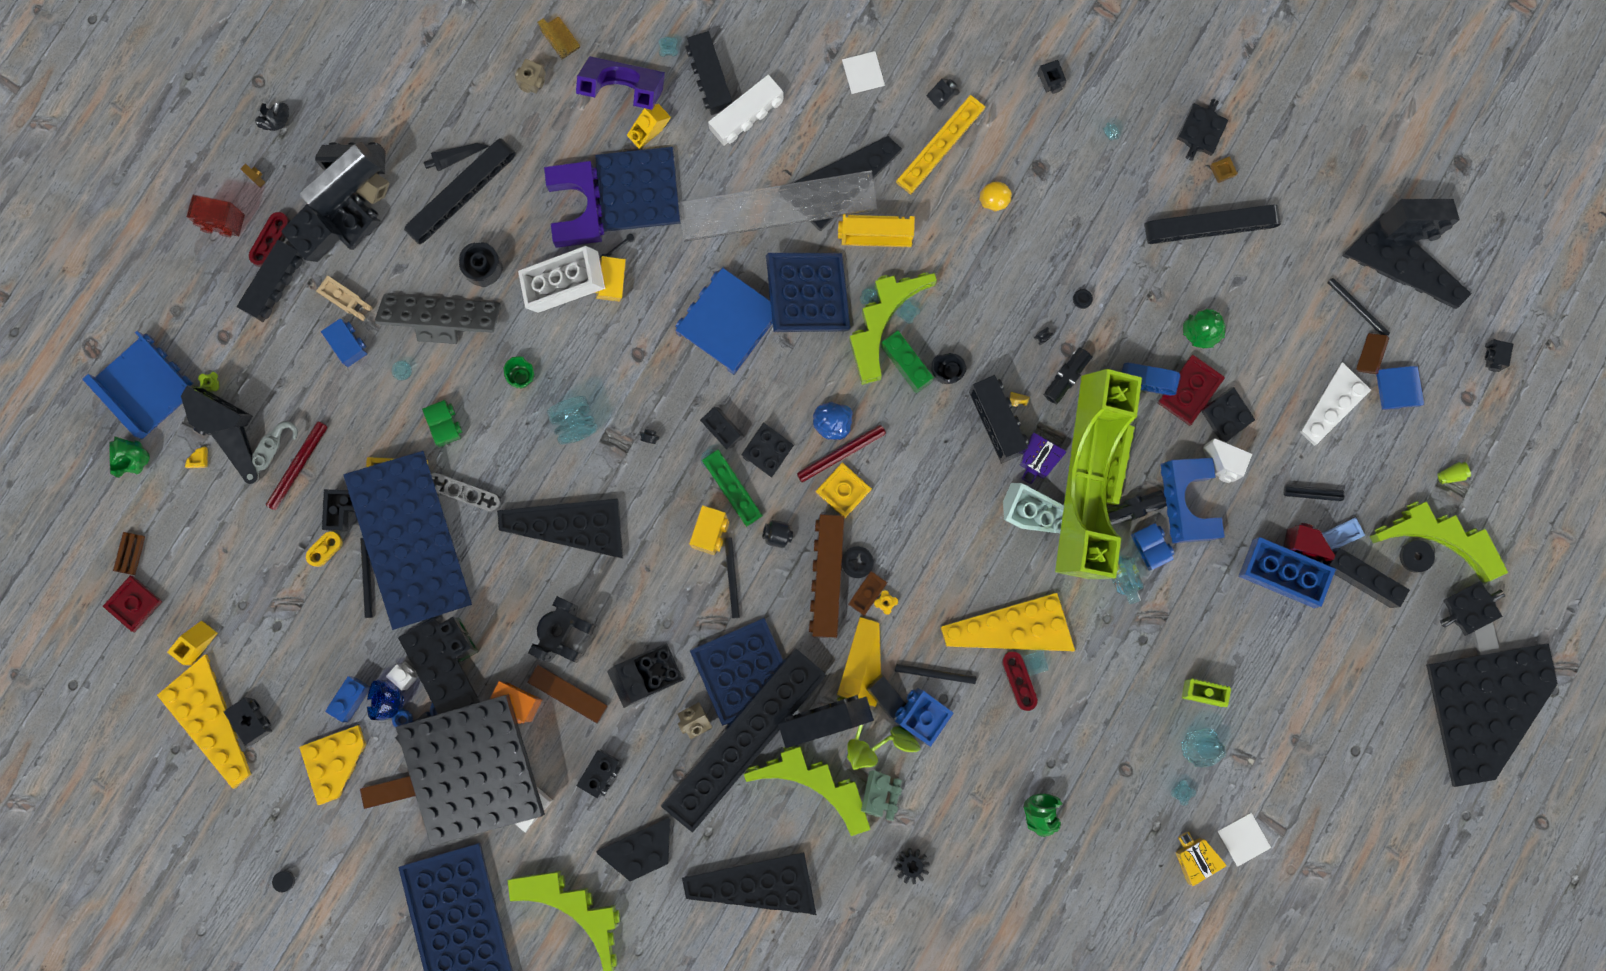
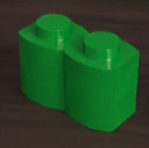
[422,400,463,447]

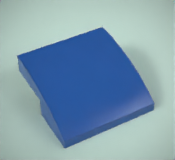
[1376,366,1424,410]

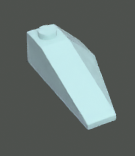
[1003,483,1064,533]

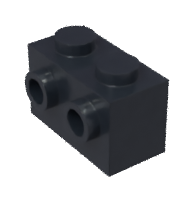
[576,749,621,799]

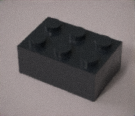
[1379,199,1460,241]

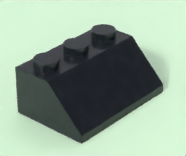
[315,142,386,174]

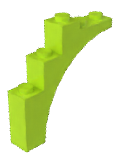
[849,272,937,385]
[1370,501,1508,583]
[744,746,871,836]
[507,871,620,971]

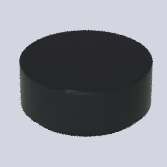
[272,871,295,893]

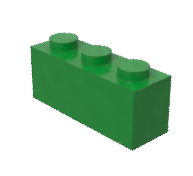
[881,331,934,394]

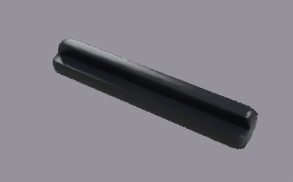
[1284,485,1345,501]

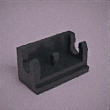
[700,407,745,450]

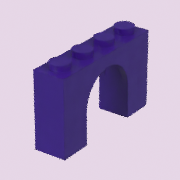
[576,56,665,110]
[544,161,605,248]

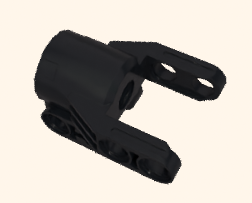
[528,596,596,663]

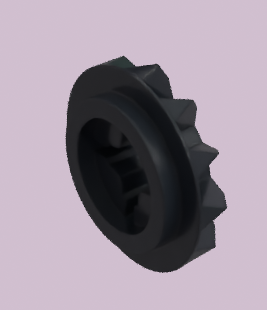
[842,546,874,578]

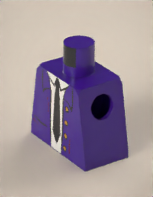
[1019,432,1066,484]

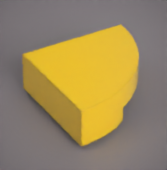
[1009,392,1030,407]
[185,447,208,468]

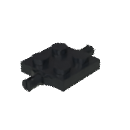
[1177,99,1228,161]
[1440,581,1505,636]

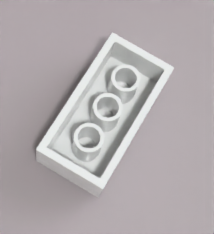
[518,246,605,313]

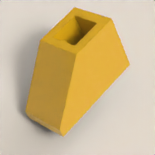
[627,103,671,149]
[167,621,218,666]

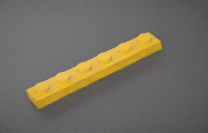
[896,95,986,195]

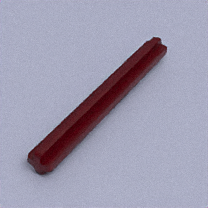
[266,421,327,510]
[797,425,886,482]

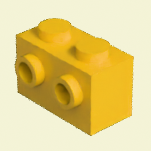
[595,256,626,302]

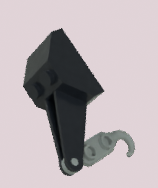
[181,386,298,484]

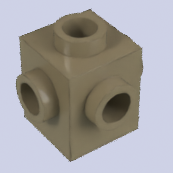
[515,59,546,94]
[678,702,712,739]

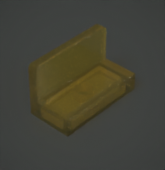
[537,17,580,59]

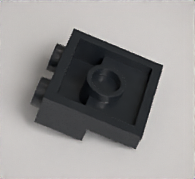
[328,194,381,250]

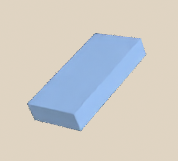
[1322,518,1365,549]

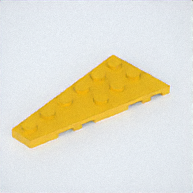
[940,593,1075,652]
[157,655,251,789]

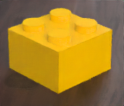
[689,505,730,555]

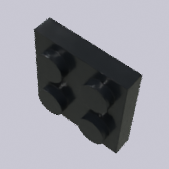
[1200,387,1255,443]

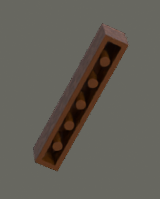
[809,514,844,639]

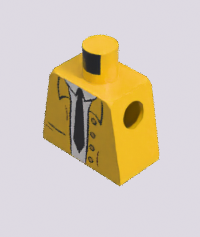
[1175,832,1226,886]

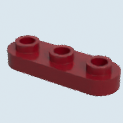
[249,212,290,267]
[1002,652,1038,711]

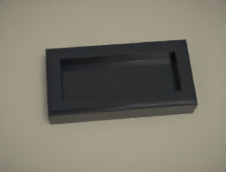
[866,675,906,719]

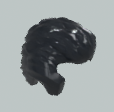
[255,103,289,131]

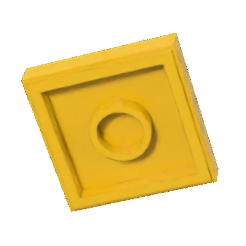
[815,462,872,519]

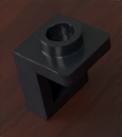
[926,79,960,110]

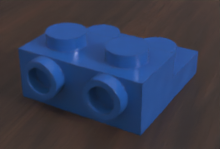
[895,687,954,747]

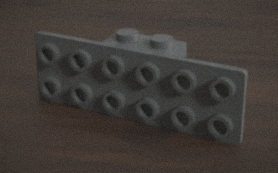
[375,294,501,344]

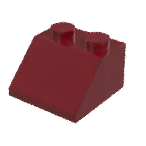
[1283,523,1335,563]

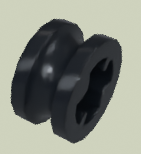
[1034,327,1054,345]

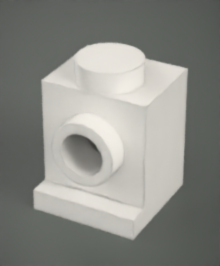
[386,662,418,690]

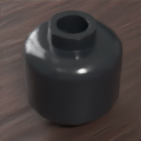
[762,520,793,548]

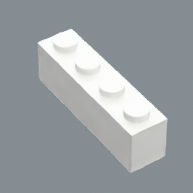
[708,75,784,146]

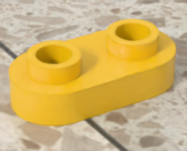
[306,532,343,567]

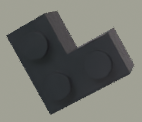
[322,489,355,531]

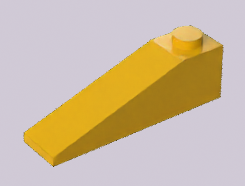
[837,617,881,707]

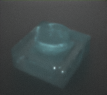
[1022,651,1049,676]

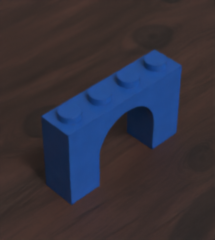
[1161,458,1225,544]

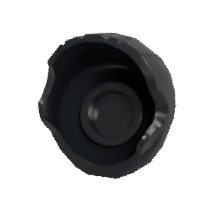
[931,353,966,384]

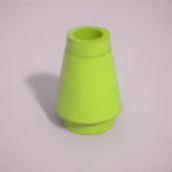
[1437,462,1471,484]

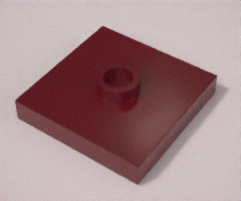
[103,575,162,633]

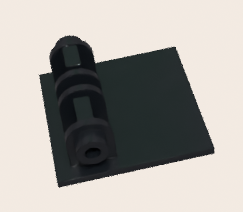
[741,422,794,478]

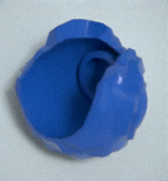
[813,402,853,440]

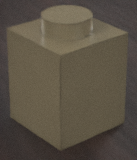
[356,173,390,204]

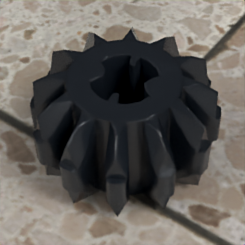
[894,848,930,884]

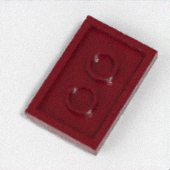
[1157,354,1225,426]

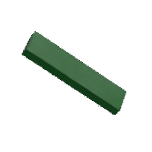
[702,449,763,527]

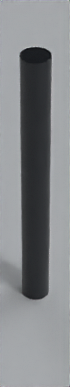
[1328,278,1390,336]
[360,538,373,619]
[724,538,740,619]
[895,664,976,684]

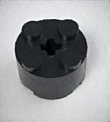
[459,242,503,287]

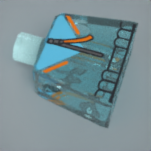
[1112,555,1143,604]

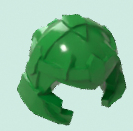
[1183,308,1226,349]
[109,437,150,478]
[1023,793,1063,837]

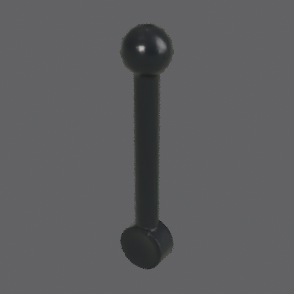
[600,234,634,258]

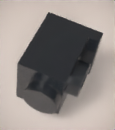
[1037,60,1066,94]
[1485,339,1514,372]

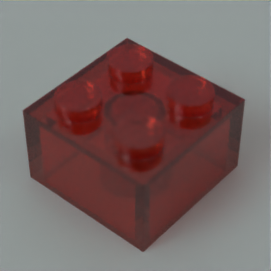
[186,195,245,238]

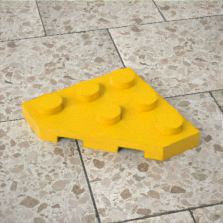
[299,725,366,805]

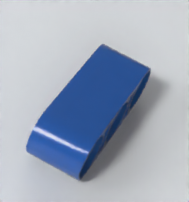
[1121,363,1181,395]

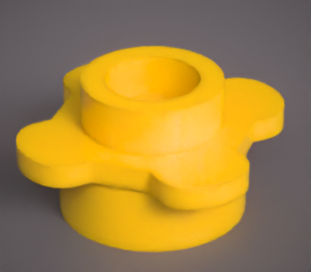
[874,590,898,615]

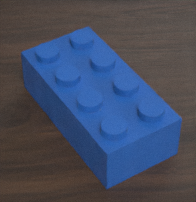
[1238,537,1336,608]

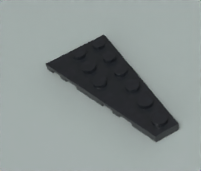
[1342,213,1472,309]
[497,498,623,559]
[682,852,817,915]

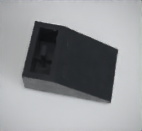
[607,643,684,708]

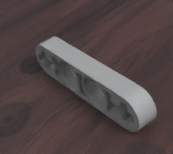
[431,473,501,512]

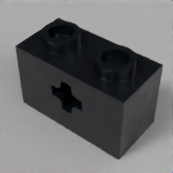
[223,697,273,746]

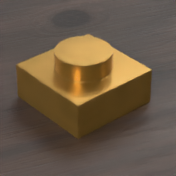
[1210,156,1238,183]
[240,163,266,188]

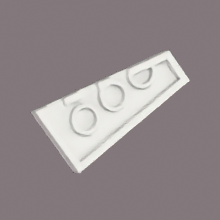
[1300,362,1371,446]

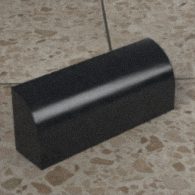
[299,142,383,216]

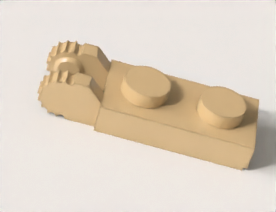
[316,275,373,321]

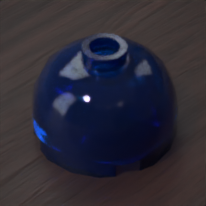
[367,679,404,721]

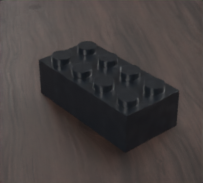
[969,375,1029,464]
[778,695,874,749]

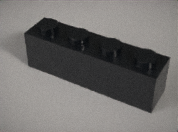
[685,31,732,115]
[236,240,303,322]
[1323,548,1410,608]

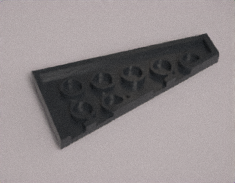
[779,136,902,232]

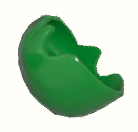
[503,356,535,389]

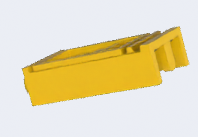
[838,214,915,247]

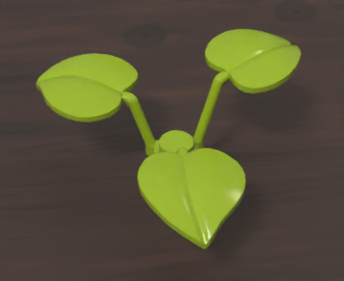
[836,697,921,770]

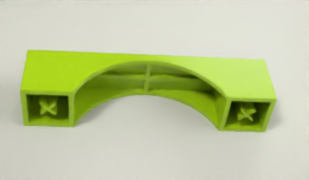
[1055,369,1142,579]

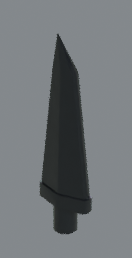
[424,143,490,172]

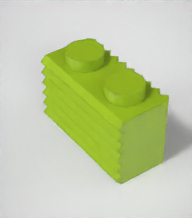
[1182,678,1231,707]

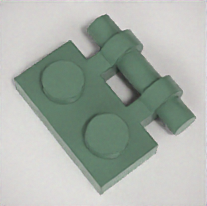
[861,770,902,821]

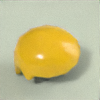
[979,181,1012,212]

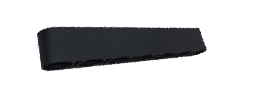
[404,138,516,244]
[1144,204,1281,244]

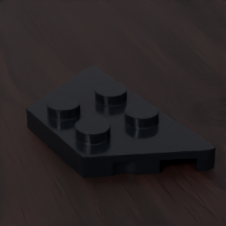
[596,817,671,882]

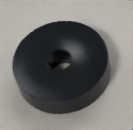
[1399,540,1435,573]

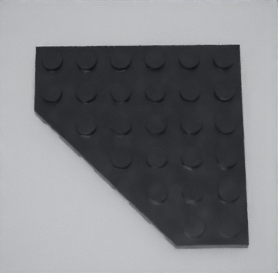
[1426,643,1558,787]

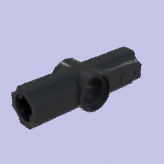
[1043,347,1093,405]
[1107,490,1167,525]

